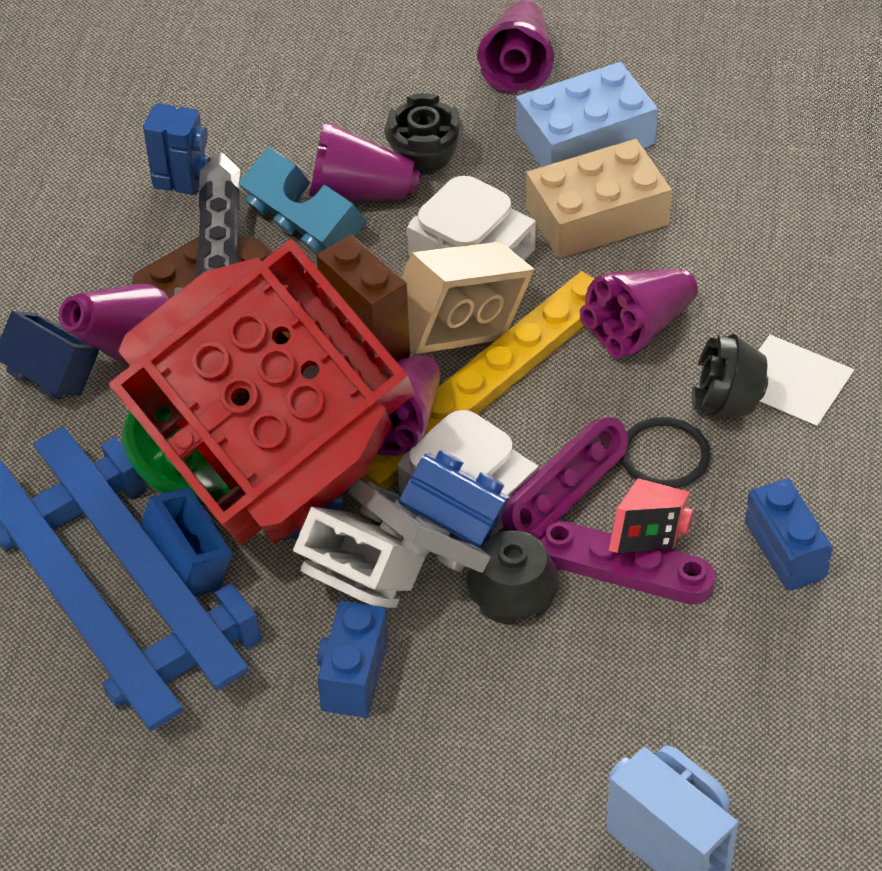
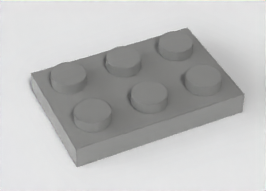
[348,479,491,573]

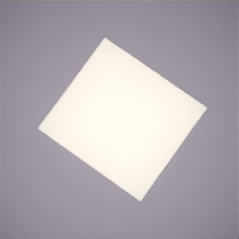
[758,335,855,426]

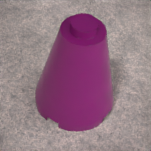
[477,0,554,93]
[308,122,420,201]

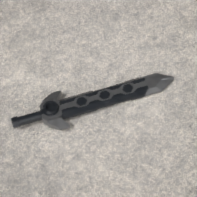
[174,153,240,295]

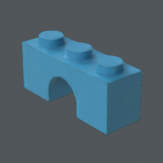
[238,146,367,254]

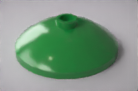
[122,407,230,505]

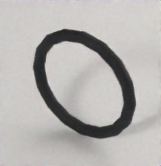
[620,417,711,488]

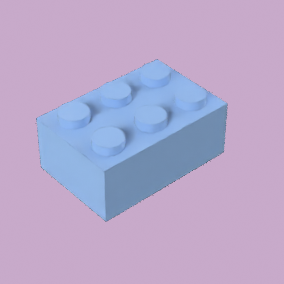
[516,62,658,167]

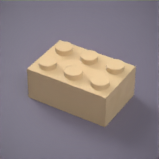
[526,138,672,259]
[402,242,535,354]

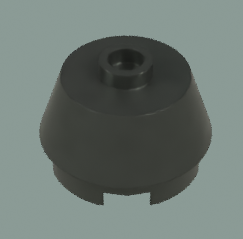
[384,93,464,172]
[692,334,768,419]
[467,531,559,625]

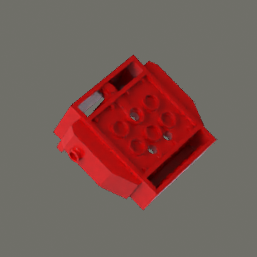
[108,238,415,546]

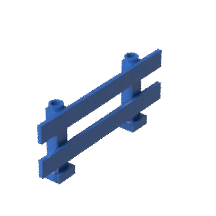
[0,426,262,732]

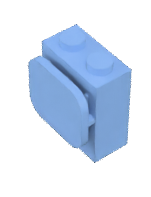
[606,745,739,871]

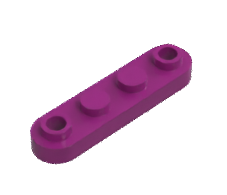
[501,417,628,538]
[537,521,715,604]

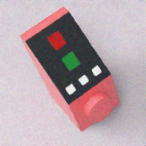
[609,479,694,553]

